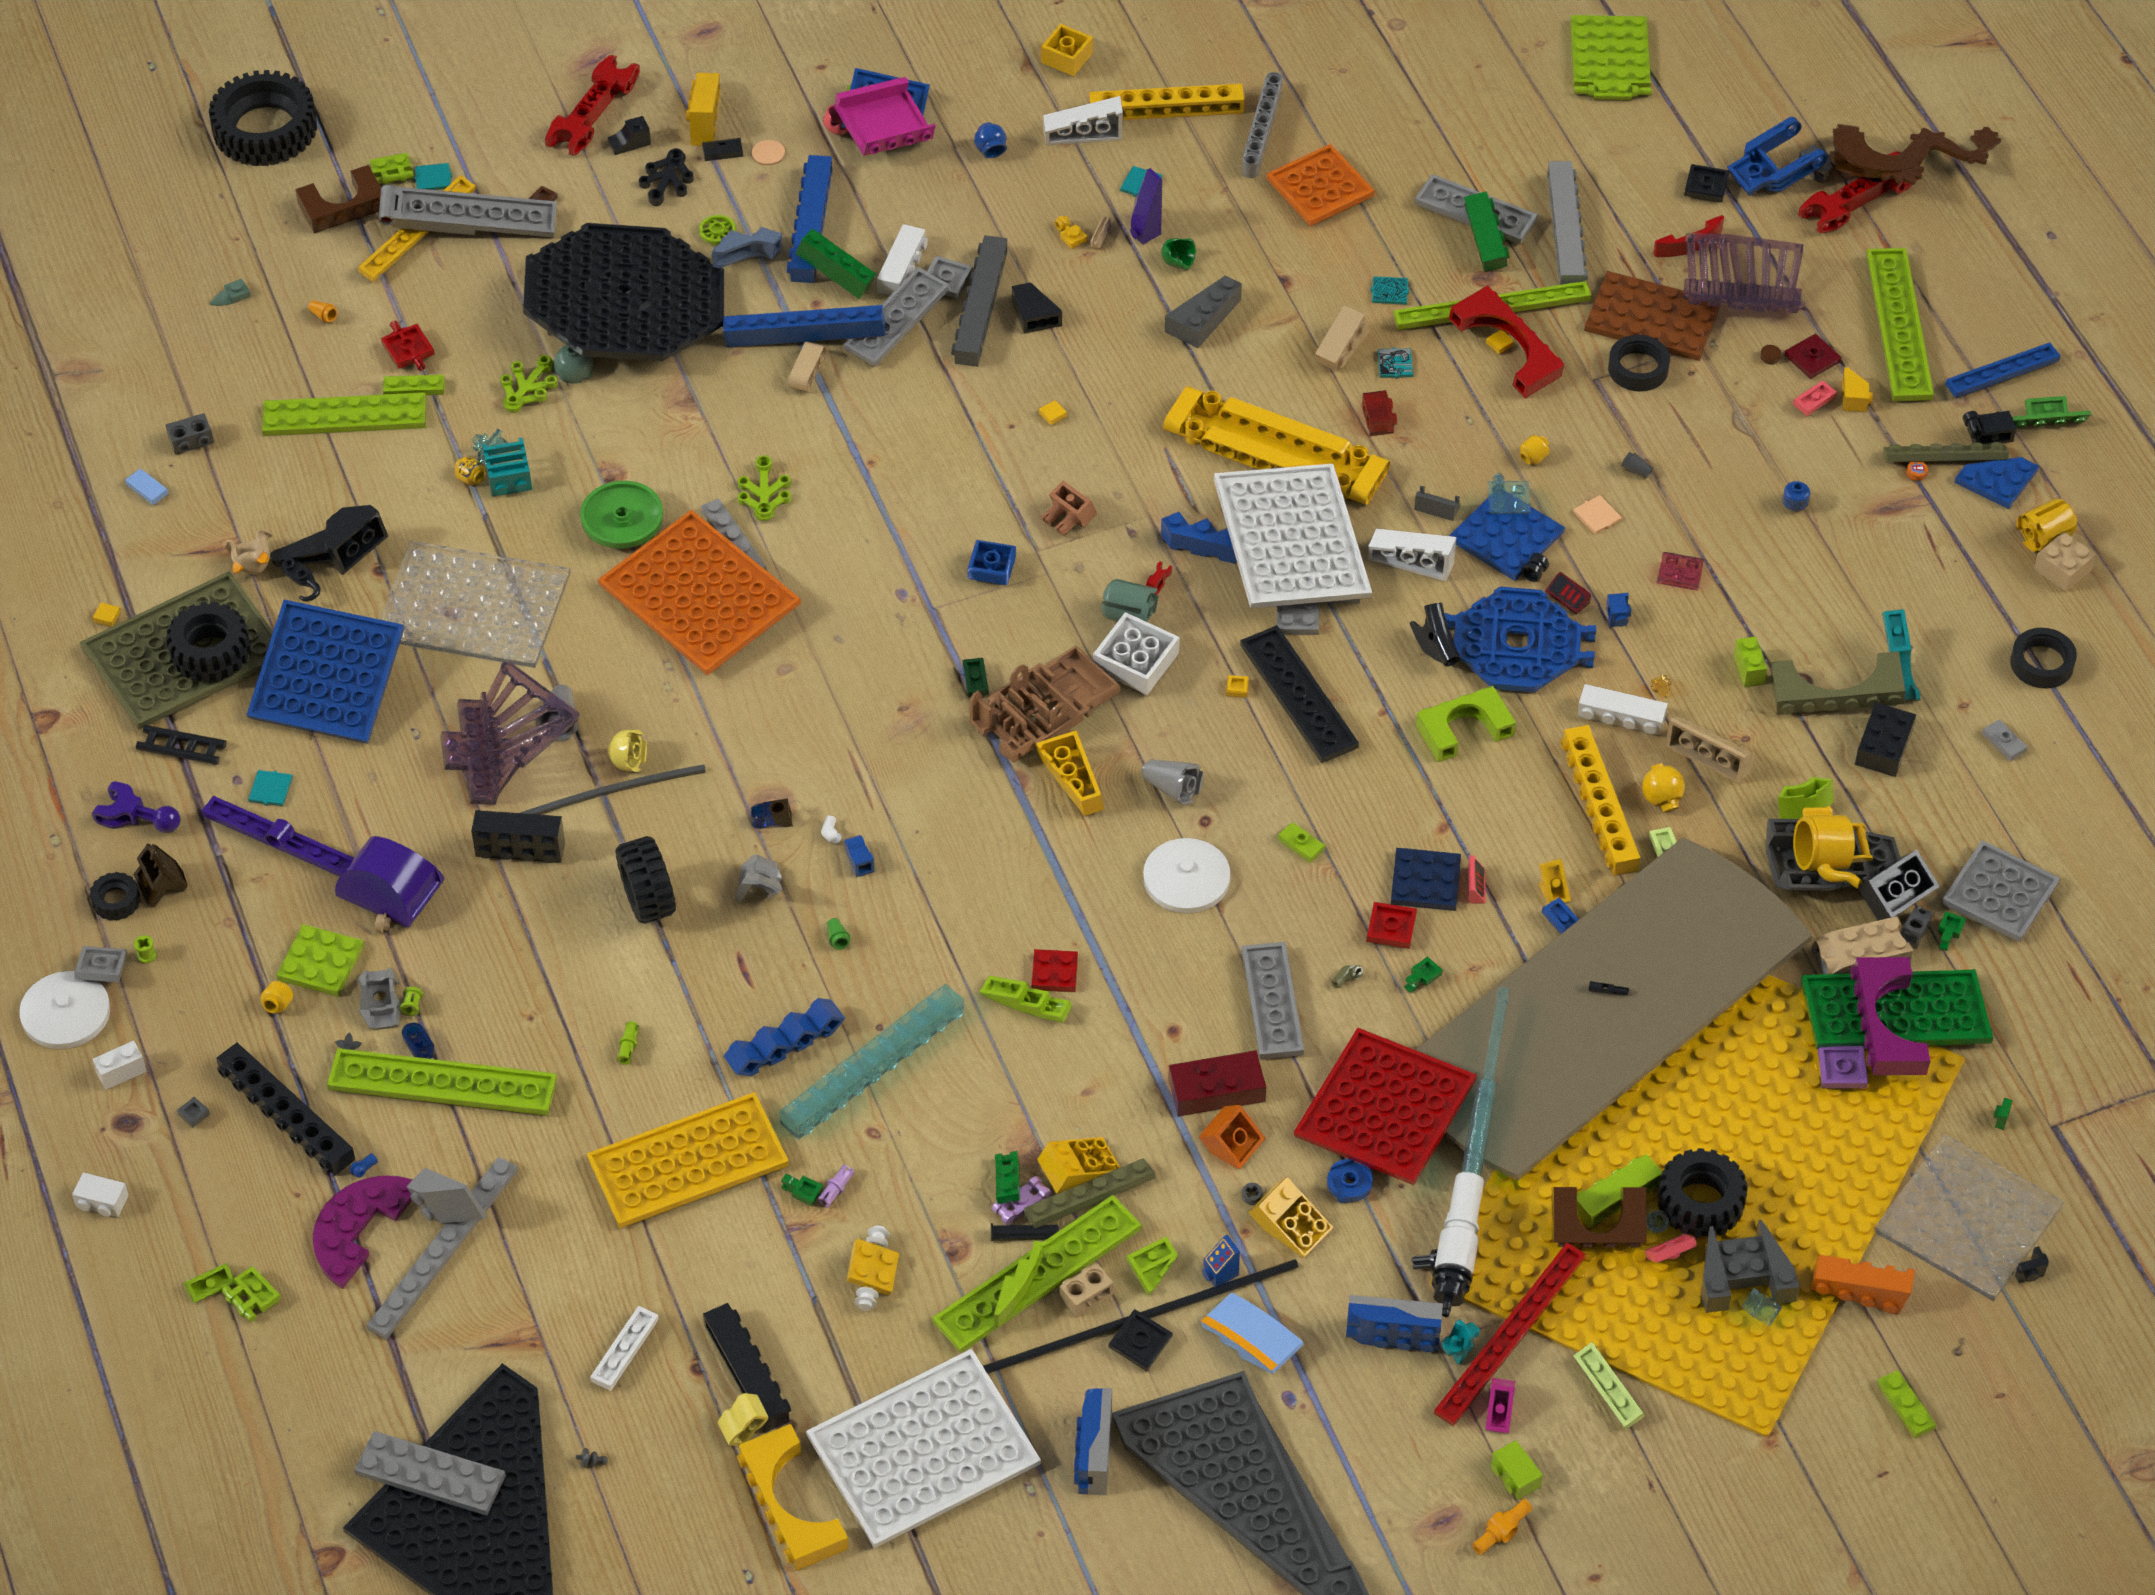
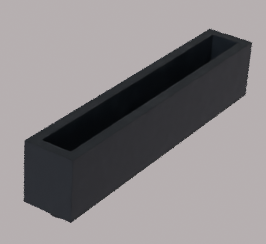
[703,1303,791,1433]

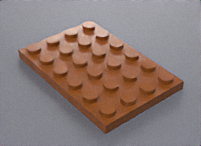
[1584,271,1722,361]

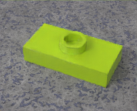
[1278,822,1325,863]

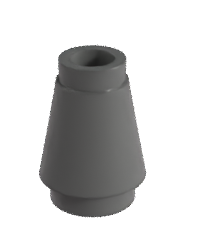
[1621,452,1653,478]

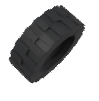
[90,872,140,921]

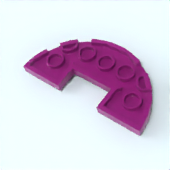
[313,1175,412,1289]

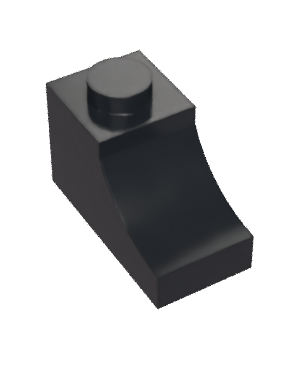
[608,116,651,155]

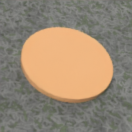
[752,140,785,165]

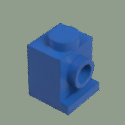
[1606,593,1631,627]

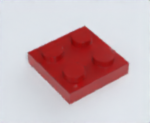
[1366,902,1417,949]
[1031,949,1078,992]

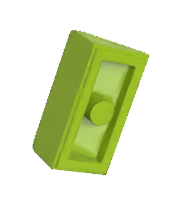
[183,1262,235,1303]

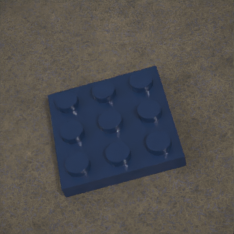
[1391,847,1461,911]

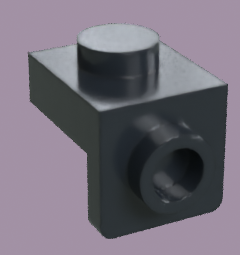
[2015,1246,2049,1283]

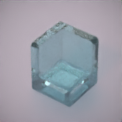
[1742,1288,1782,1326]

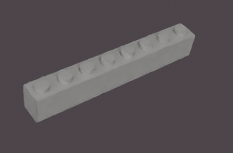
[1547,161,1588,285]

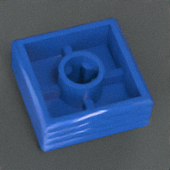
[967,540,1016,585]

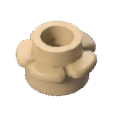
[375,913,391,934]

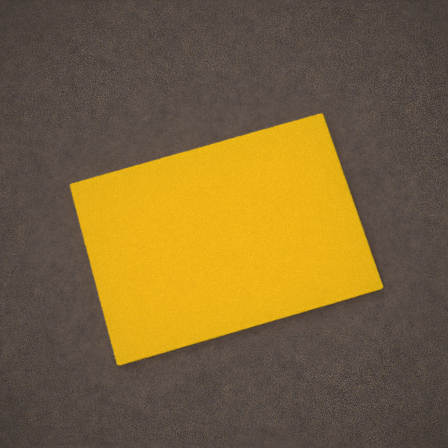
[1430,975,1965,1437]

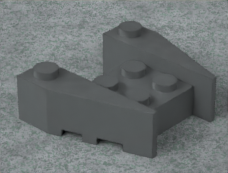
[1701,1220,1800,1313]

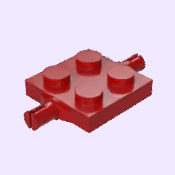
[381,320,435,371]

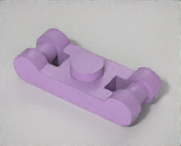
[992,1176,1052,1225]

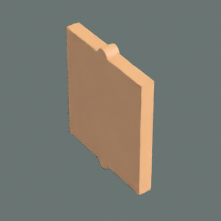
[1573,495,1622,534]

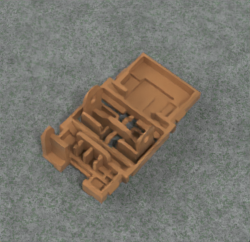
[969,645,1120,763]

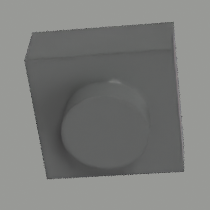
[177,1097,210,1128]

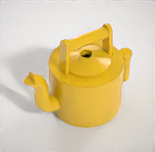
[1793,806,1873,888]

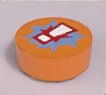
[1906,461,1928,481]

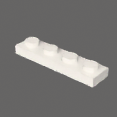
[590,1306,659,1391]

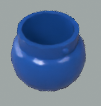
[974,122,1007,158]

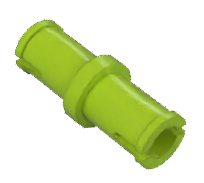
[617,1021,640,1065]

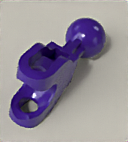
[92,781,181,833]

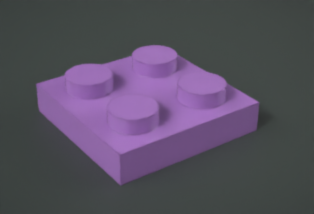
[1818,1046,1868,1088]

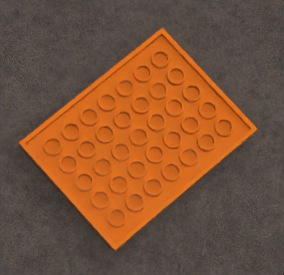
[598,509,801,675]

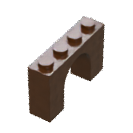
[295,165,381,233]
[1552,1187,1646,1247]

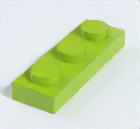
[383,374,445,395]
[1877,1370,1936,1438]

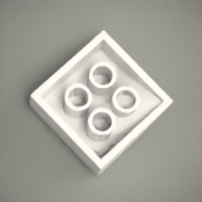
[1093,612,1180,695]

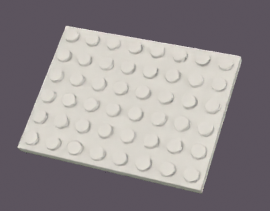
[1213,464,1372,608]
[806,1349,1041,1549]

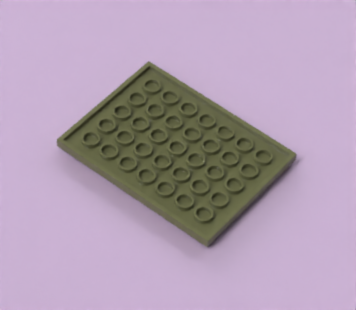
[80,571,273,730]

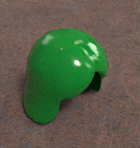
[1161,238,1196,270]

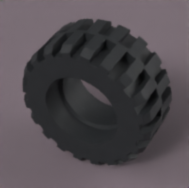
[166,602,251,682]
[615,836,676,924]
[1657,1148,1748,1238]

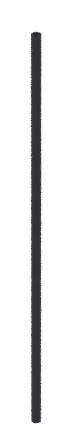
[983,1259,1299,1374]

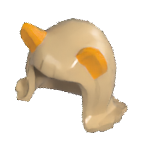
[225,529,273,575]

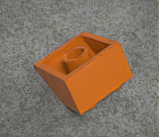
[1199,1105,1266,1169]

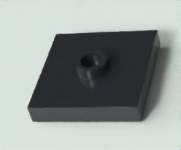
[1684,164,1729,203]
[1108,1309,1173,1372]

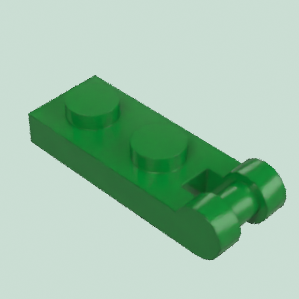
[995,1151,1020,1204]

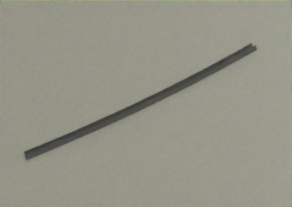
[520,764,705,815]

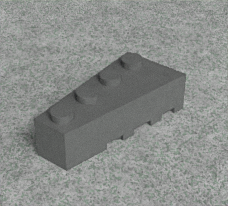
[1165,275,1242,348]

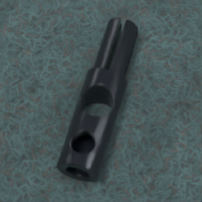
[1589,981,1629,995]

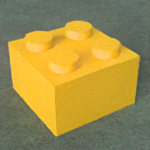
[1041,23,1093,76]

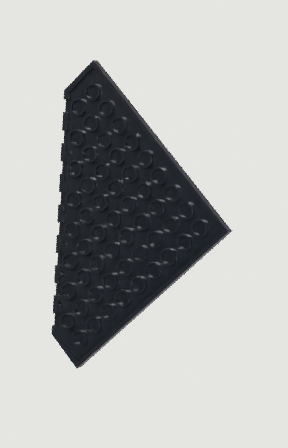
[343,1363,553,1595]

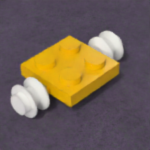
[847,1225,899,1311]

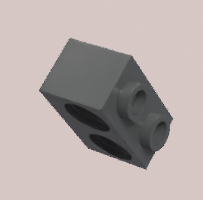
[165,413,214,455]

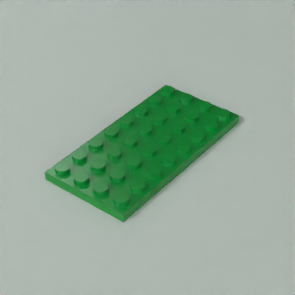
[1800,969,1993,1049]

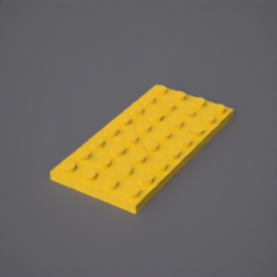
[586,1092,789,1229]

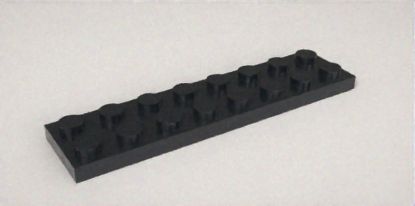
[1240,625,1359,763]

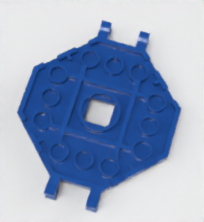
[1445,587,1596,692]

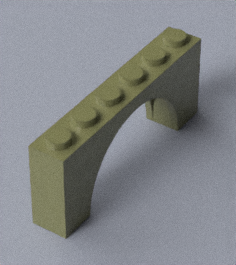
[1771,651,1905,715]

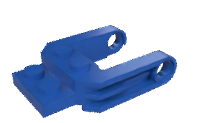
[1727,117,1828,196]

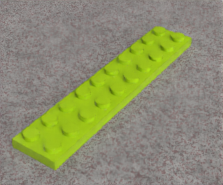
[1866,248,1934,401]
[327,1048,557,1115]
[932,1195,1142,1353]

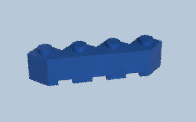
[1161,512,1237,564]
[723,998,845,1076]

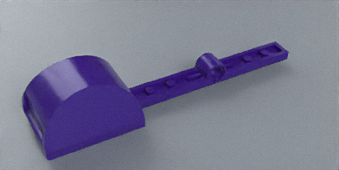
[201,796,445,928]

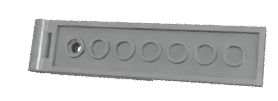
[378,185,556,237]

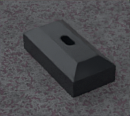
[702,138,743,161]

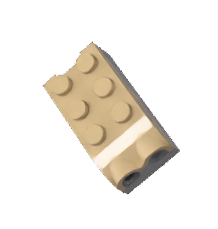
[1811,916,1913,974]

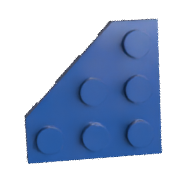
[1955,457,2039,509]

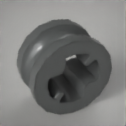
[1242,1183,1262,1205]

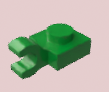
[1938,911,1966,951]
[1404,956,1443,993]
[781,1174,823,1206]

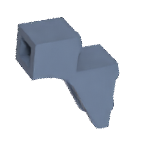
[712,227,782,268]

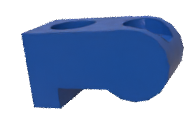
[844,835,875,877]

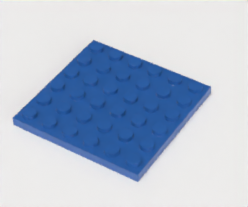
[247,599,405,744]

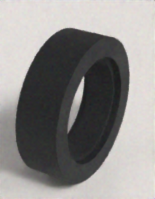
[1608,335,1670,392]
[2010,628,2077,689]

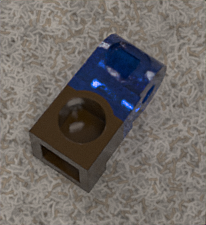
[750,798,793,829]

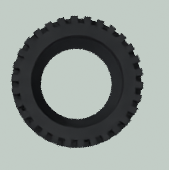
[209,70,317,166]

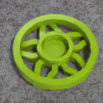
[699,215,736,246]

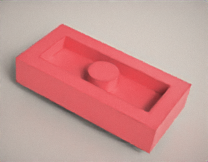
[1793,380,1837,416]
[1645,1234,1697,1263]

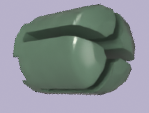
[1101,579,1159,622]

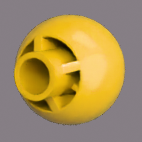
[1642,763,1685,813]

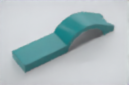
[1882,609,1921,701]

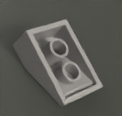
[407,1168,487,1223]

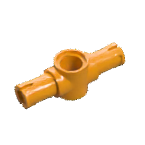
[1472,1498,1533,1556]

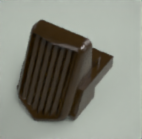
[133,843,188,907]

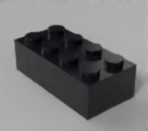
[471,810,565,863]

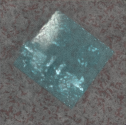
[1487,473,1531,514]

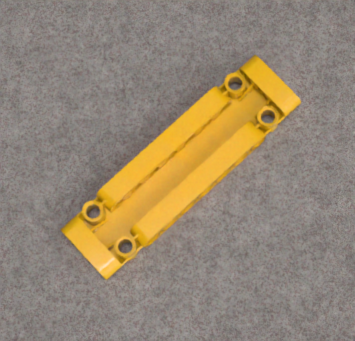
[1163,386,1390,505]

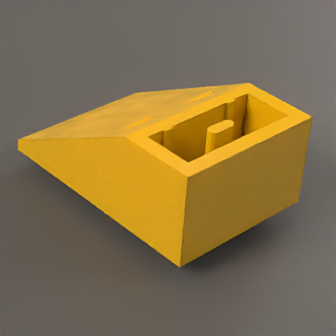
[1037,1137,1120,1194]
[1248,1177,1333,1258]

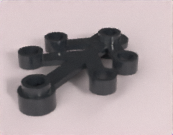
[639,148,694,206]

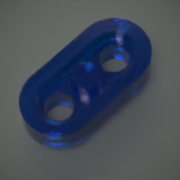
[402,1022,435,1059]

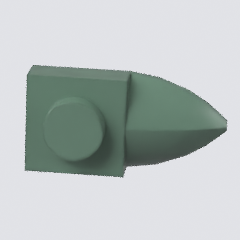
[210,279,251,306]

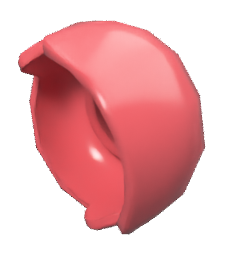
[823,105,849,135]

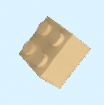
[2034,532,2096,592]

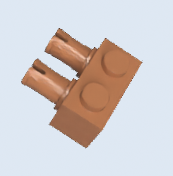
[1041,481,1097,536]

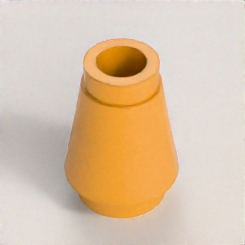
[308,300,338,323]

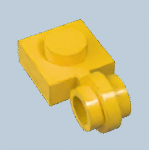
[1055,216,1087,249]

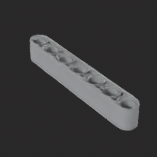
[1242,72,1283,178]

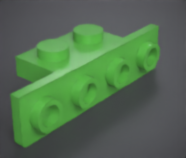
[2012,396,2092,428]

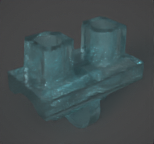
[472,428,508,465]

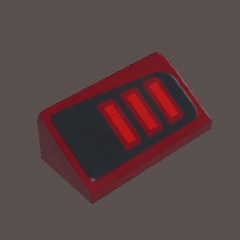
[1545,572,1591,615]

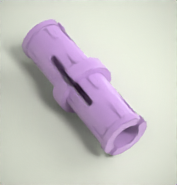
[817,1165,854,1208]

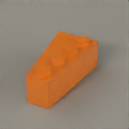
[1809,1255,1915,1314]

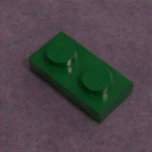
[962,658,989,698]

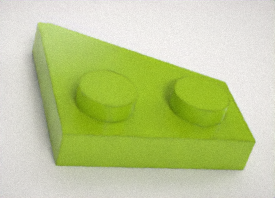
[1126,1236,1178,1296]

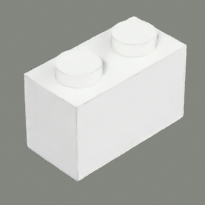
[92,1041,147,1090]
[72,1172,129,1218]

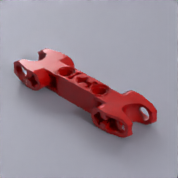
[545,55,640,156]
[1798,151,1922,233]

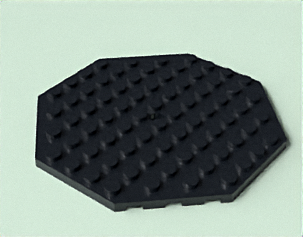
[523,223,724,361]

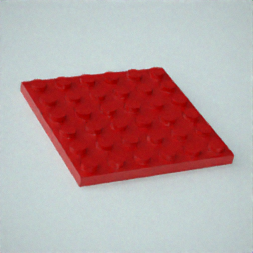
[1294,1027,1477,1185]

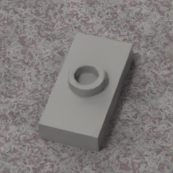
[1982,719,2027,761]

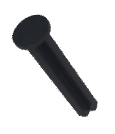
[990,1223,1059,1242]

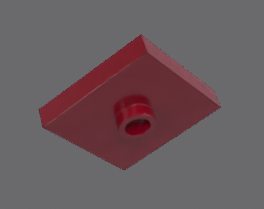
[1784,333,1842,379]

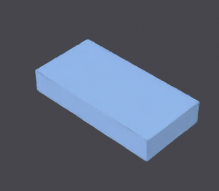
[125,468,169,505]

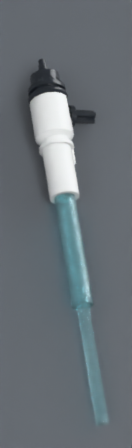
[1411,987,1510,1318]

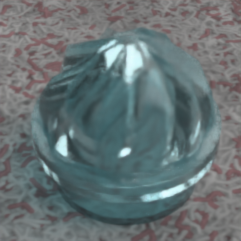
[1646,1210,1669,1233]

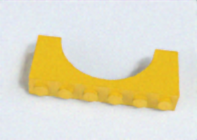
[737,1424,849,1571]

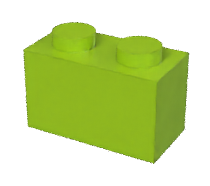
[1734,636,1767,687]
[1491,1440,1543,1500]

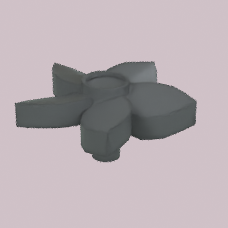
[335,1032,362,1050]

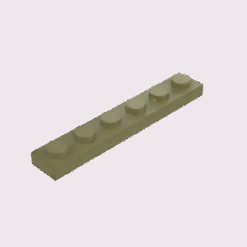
[1883,442,2009,462]
[1024,1158,1155,1228]

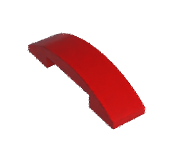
[1653,215,1724,257]

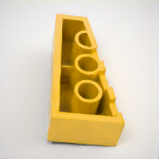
[686,73,720,146]
[1036,730,1105,816]

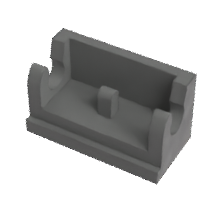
[1414,485,1460,521]

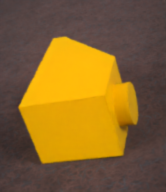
[1842,367,1873,412]

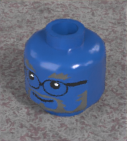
[1782,481,1810,511]

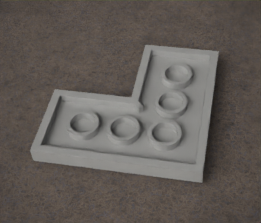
[1277,599,1360,635]

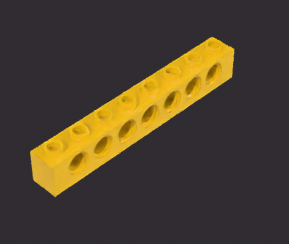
[1089,83,1244,120]
[1560,725,1640,876]

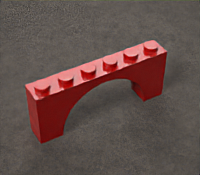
[1449,285,1565,398]

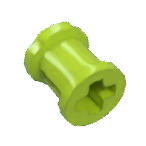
[134,935,156,964]
[400,987,423,1016]

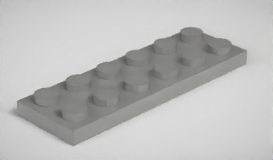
[1415,174,1538,244]
[844,267,950,367]
[1241,942,1304,1059]
[354,1431,506,1515]

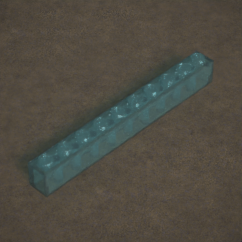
[779,983,964,1140]

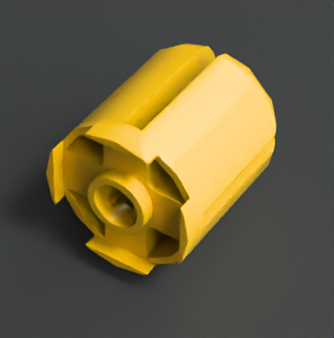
[2016,499,2077,552]

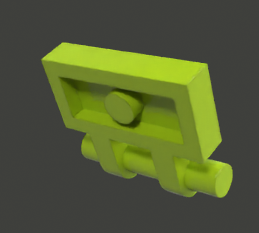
[370,152,414,185]
[222,1266,281,1322]

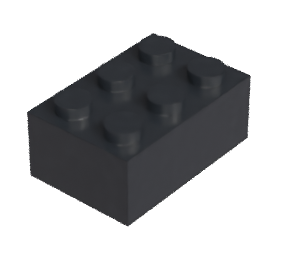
[1855,702,1917,777]
[1858,849,1940,921]

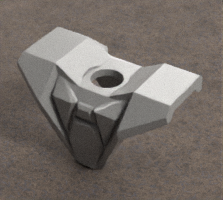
[735,854,783,902]
[357,967,401,1030]

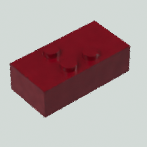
[1168,1050,1266,1117]

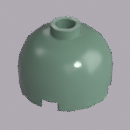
[554,345,594,383]

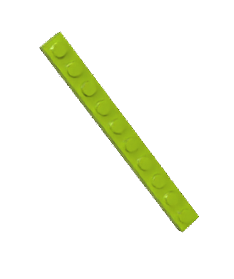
[1393,281,1591,330]

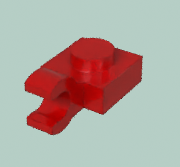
[1146,561,1172,595]

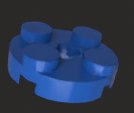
[1327,1159,1373,1204]

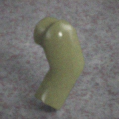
[1331,965,1363,988]

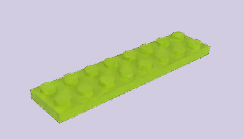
[262,393,426,436]

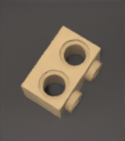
[1060,1263,1114,1317]

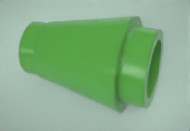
[827,918,850,950]

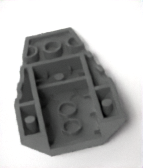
[1765,819,1900,891]

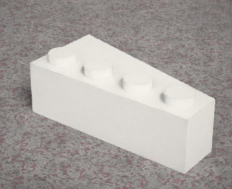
[1043,96,1123,145]
[1368,529,1456,582]

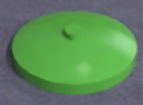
[580,481,663,549]

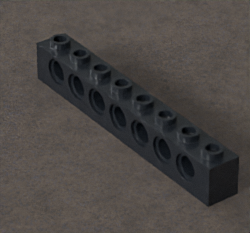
[216,1042,355,1176]

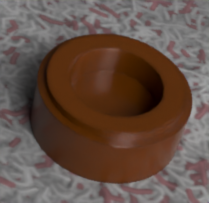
[1760,345,1781,364]

